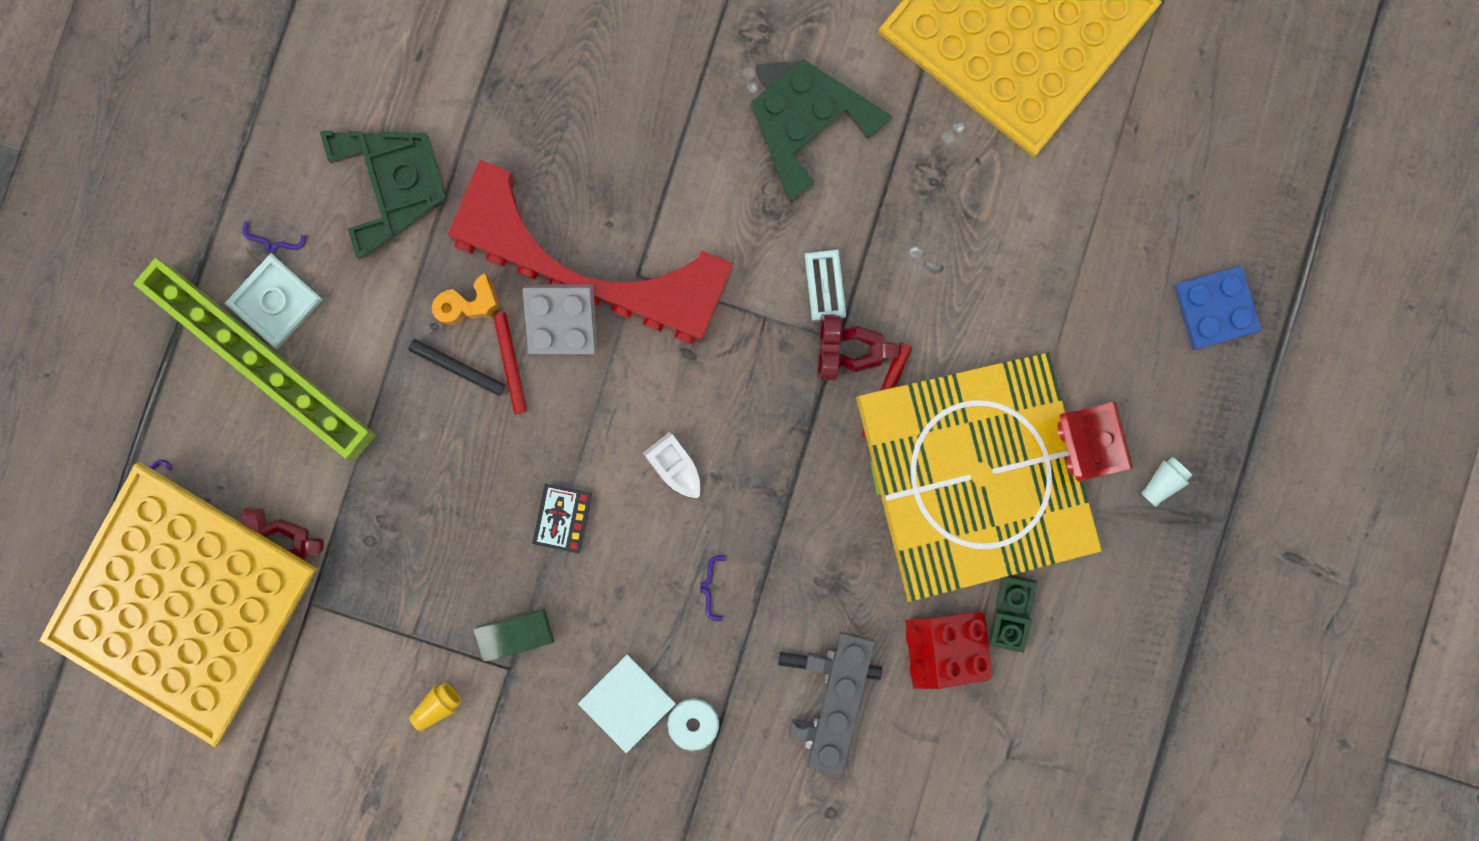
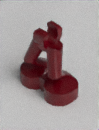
[817,314,899,381]
[241,507,324,561]

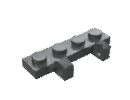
[789,631,875,776]

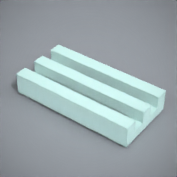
[804,250,846,322]

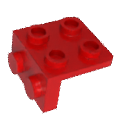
[1057,401,1134,482]
[905,612,992,689]

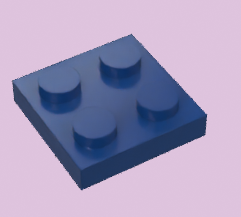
[1173,266,1262,351]

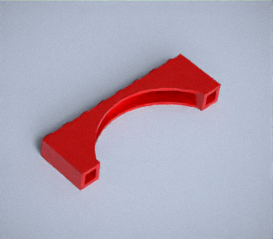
[447,160,733,345]

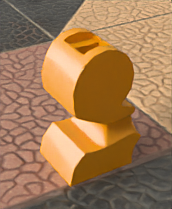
[432,273,502,326]

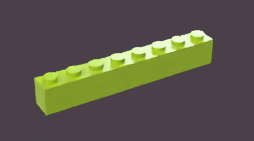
[133,257,376,461]

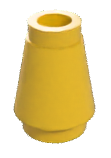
[409,682,462,732]

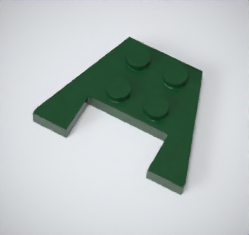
[751,59,892,202]
[320,131,448,260]

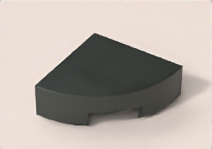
[756,62,790,88]

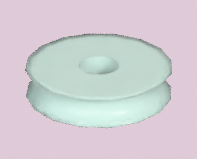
[667,698,719,751]

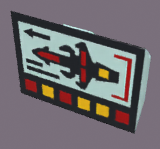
[532,484,592,554]

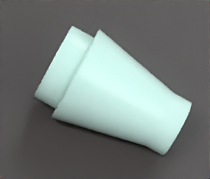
[1141,456,1192,507]

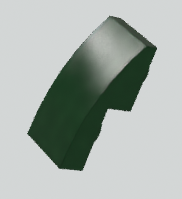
[989,575,1037,653]
[473,609,554,662]

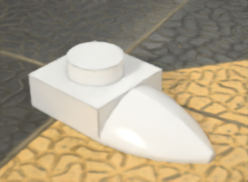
[642,432,700,498]

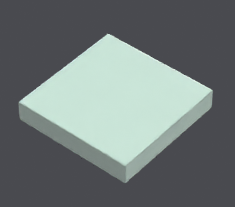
[225,253,323,350]
[578,654,676,753]

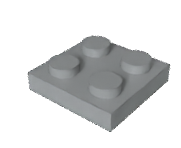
[523,284,598,354]

